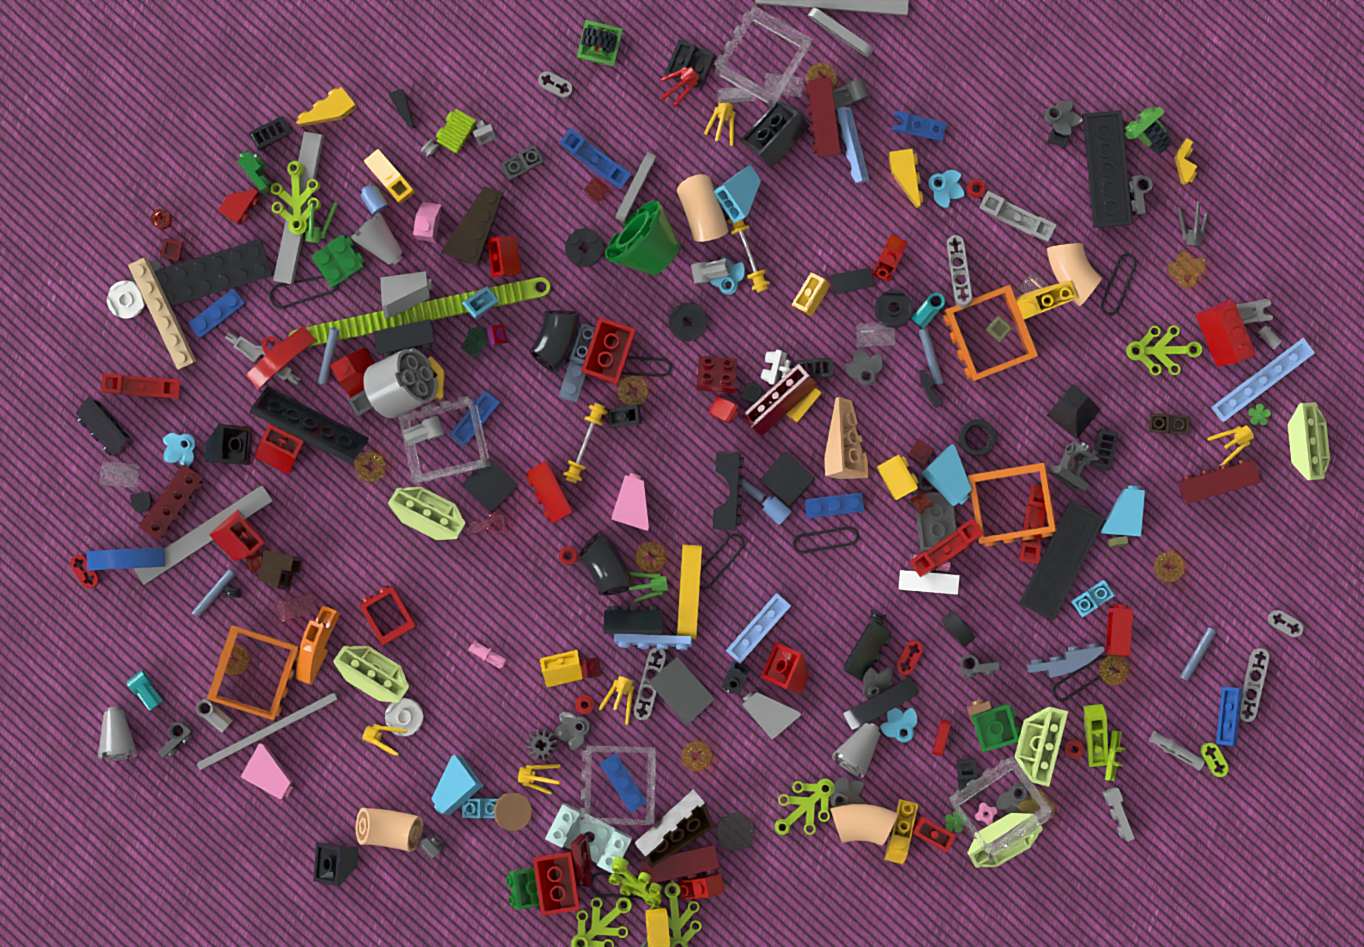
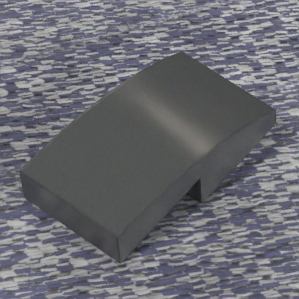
[500,145,544,181]

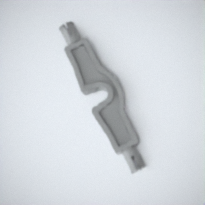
[225,332,301,385]

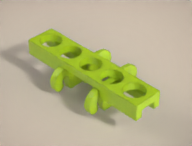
[1105,730,1125,781]

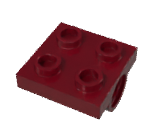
[696,356,738,394]

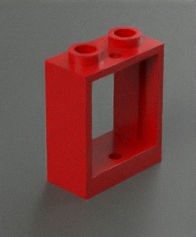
[359,585,417,646]
[1105,604,1133,656]

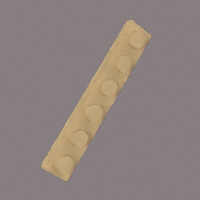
[128,257,196,370]

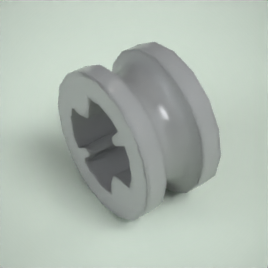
[421,139,439,158]

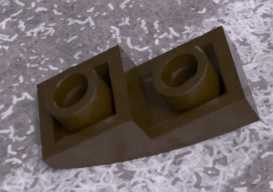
[1149,413,1190,435]

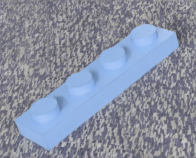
[837,107,870,183]
[726,593,791,663]
[614,634,693,650]

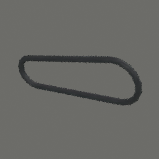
[269,276,339,308]
[590,872,662,899]

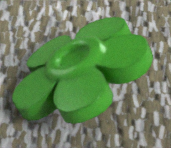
[1248,404,1271,425]
[945,811,967,833]

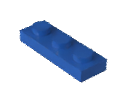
[188,288,246,339]
[449,391,500,447]
[805,492,864,519]
[1216,686,1243,746]
[600,753,647,813]

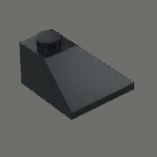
[1046,385,1101,439]
[204,424,252,465]
[313,843,358,886]

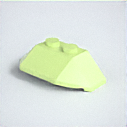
[1288,402,1330,480]
[388,487,465,540]
[333,646,409,703]
[1015,707,1068,786]
[967,813,1043,868]

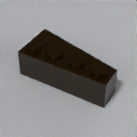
[441,186,504,267]
[634,789,715,869]

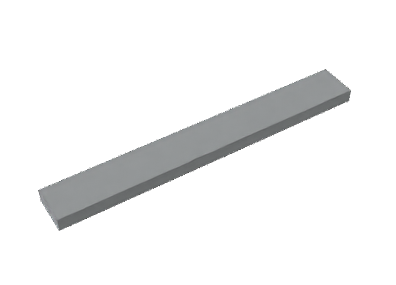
[755,0,909,16]
[273,132,324,285]
[134,485,273,585]
[197,692,340,770]

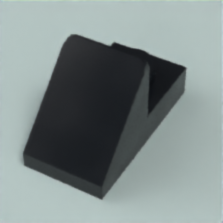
[607,404,642,428]

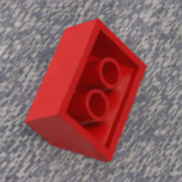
[1195,299,1256,367]
[581,317,636,386]
[525,461,574,523]
[533,850,581,916]

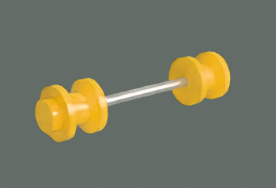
[727,218,770,293]
[563,403,607,484]

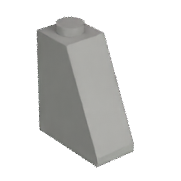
[380,271,433,319]
[742,691,801,740]

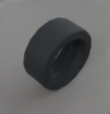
[959,419,996,456]
[941,610,975,648]

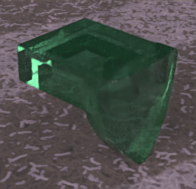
[460,327,489,359]

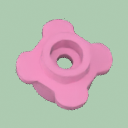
[975,803,997,825]

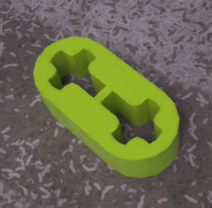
[1200,742,1228,777]

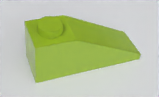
[1083,704,1108,767]

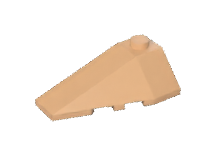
[824,397,868,479]

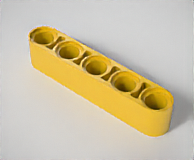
[677,544,702,640]
[646,908,670,947]

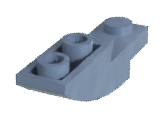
[559,323,596,403]
[1026,643,1104,678]

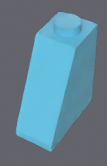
[713,165,761,224]
[921,444,972,506]
[1100,486,1145,537]
[432,754,484,815]

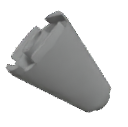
[351,212,403,265]
[98,707,137,761]
[831,722,881,778]

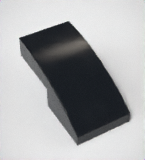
[830,268,874,295]
[918,369,943,408]
[957,759,979,800]

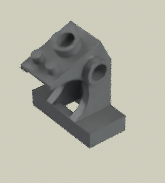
[1048,440,1099,491]

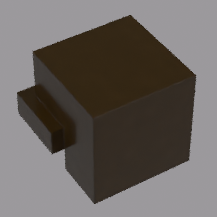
[258,550,303,591]

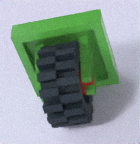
[577,20,623,67]
[1124,107,1172,154]

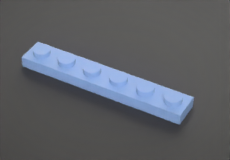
[1211,338,1315,423]

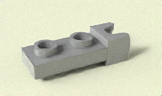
[1236,299,1273,324]
[1102,787,1135,842]

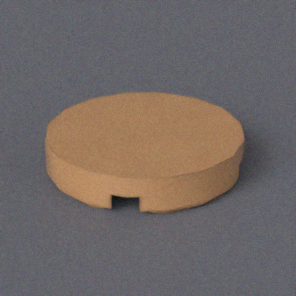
[494,792,532,831]

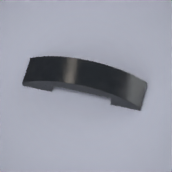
[843,677,919,730]

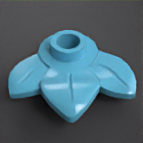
[928,170,964,208]
[710,257,745,295]
[163,433,196,466]
[880,707,917,743]

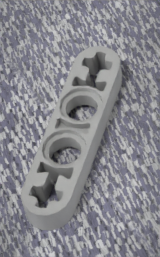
[808,7,874,58]
[615,152,657,222]
[947,235,972,308]
[634,647,666,720]
[1240,648,1269,722]

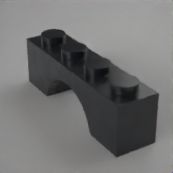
[712,451,744,531]

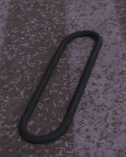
[1101,253,1136,316]
[622,356,672,377]
[792,526,858,554]
[699,534,745,590]
[1052,657,1111,701]

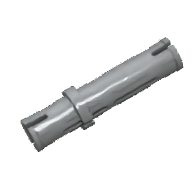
[1149,731,1205,771]

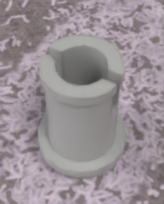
[1257,325,1282,349]

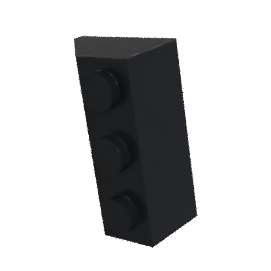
[740,99,810,168]
[373,319,436,358]
[76,397,134,457]
[604,606,662,634]
[842,620,892,681]

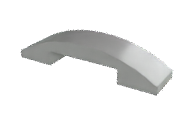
[979,191,1056,242]

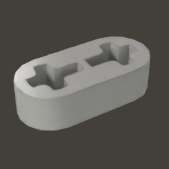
[538,71,573,99]
[1268,610,1303,637]

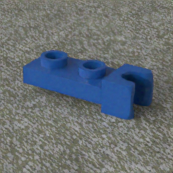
[891,111,947,142]

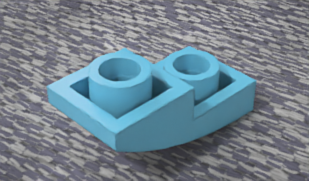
[1071,579,1115,617]
[462,798,498,818]

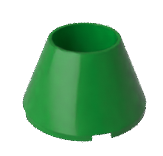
[605,200,680,276]

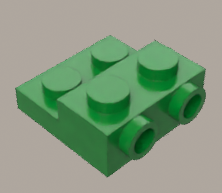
[237,150,272,196]
[311,235,365,289]
[971,704,1021,752]
[506,867,540,910]

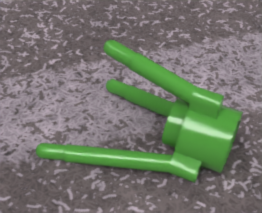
[305,202,338,243]
[629,572,668,602]

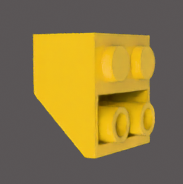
[876,455,919,500]

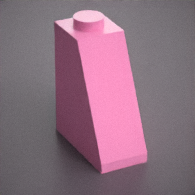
[413,202,442,243]
[611,473,649,531]
[241,742,293,799]

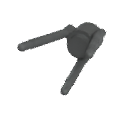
[1177,201,1209,246]

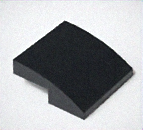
[664,40,716,91]
[760,452,815,507]
[462,457,518,513]

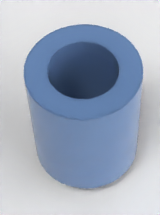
[360,184,388,215]
[762,496,792,525]

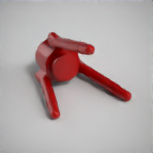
[660,66,700,107]

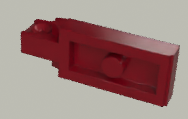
[571,834,593,887]

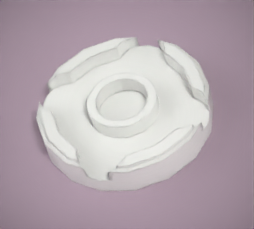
[107,280,145,319]
[385,698,424,736]

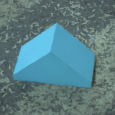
[462,286,499,320]

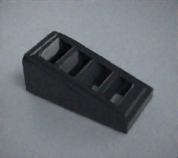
[388,89,415,129]
[248,116,293,151]
[793,358,833,379]
[1091,429,1119,471]

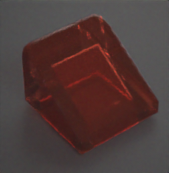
[583,177,610,203]

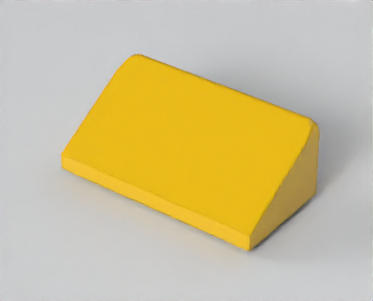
[792,272,831,316]

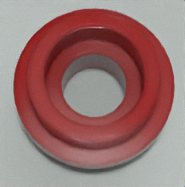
[967,179,986,198]
[559,546,578,565]
[575,695,594,714]
[1064,739,1084,759]

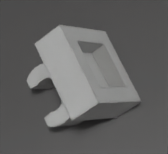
[473,120,497,146]

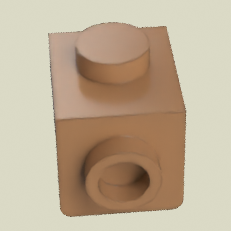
[966,699,992,725]

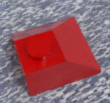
[330,347,375,398]
[761,642,808,695]

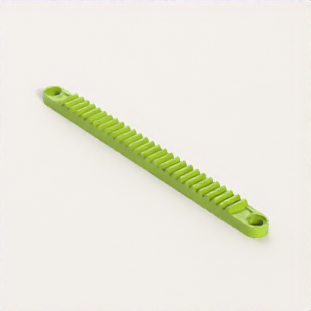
[288,277,551,348]

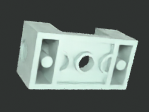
[545,802,632,874]

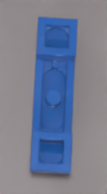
[559,128,631,189]
[87,548,165,571]

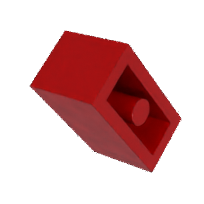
[487,236,521,278]
[912,815,956,853]

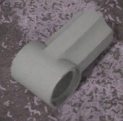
[691,259,731,284]
[403,416,444,446]
[196,698,233,733]

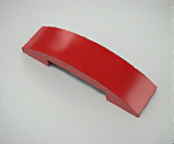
[246,326,317,390]
[101,373,180,399]
[1019,485,1046,564]
[909,518,984,578]

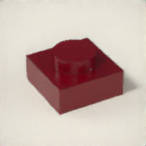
[160,238,184,261]
[908,439,934,465]
[580,657,601,679]

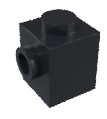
[722,660,750,695]

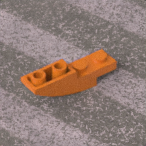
[296,605,340,685]

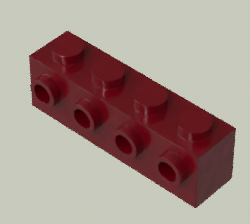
[805,77,841,157]
[742,364,818,436]
[1177,458,1261,504]
[139,463,203,540]
[639,844,720,888]

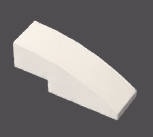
[899,570,959,595]

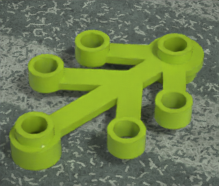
[271,161,321,235]
[1126,325,1202,376]
[775,779,834,835]
[609,857,662,906]
[650,882,701,947]
[571,897,632,947]

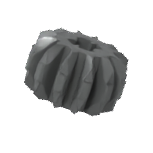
[525,729,558,761]

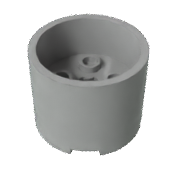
[364,348,438,418]

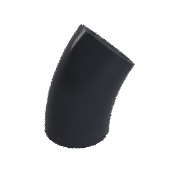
[529,310,580,374]
[577,531,634,596]

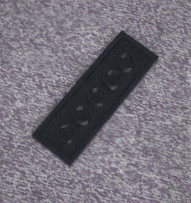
[1082,110,1132,228]
[154,239,273,306]
[249,386,369,465]
[1018,501,1105,621]

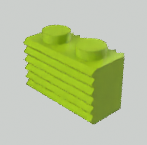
[436,108,477,155]

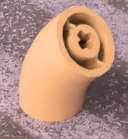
[677,174,728,242]
[1047,243,1102,306]
[830,804,897,846]
[356,808,423,852]

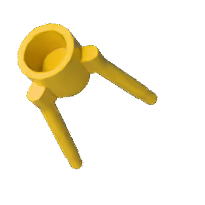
[704,102,736,146]
[1208,426,1254,466]
[599,676,635,725]
[362,724,408,756]
[518,764,561,794]

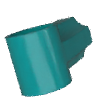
[911,293,945,329]
[126,670,164,711]

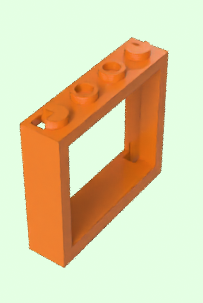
[943,285,1038,382]
[968,463,1057,547]
[207,625,299,720]

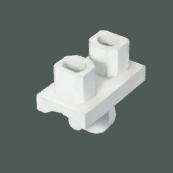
[761,350,792,386]

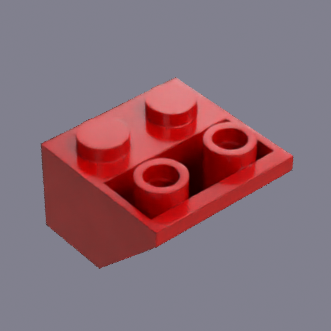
[254,423,306,475]
[209,509,265,562]

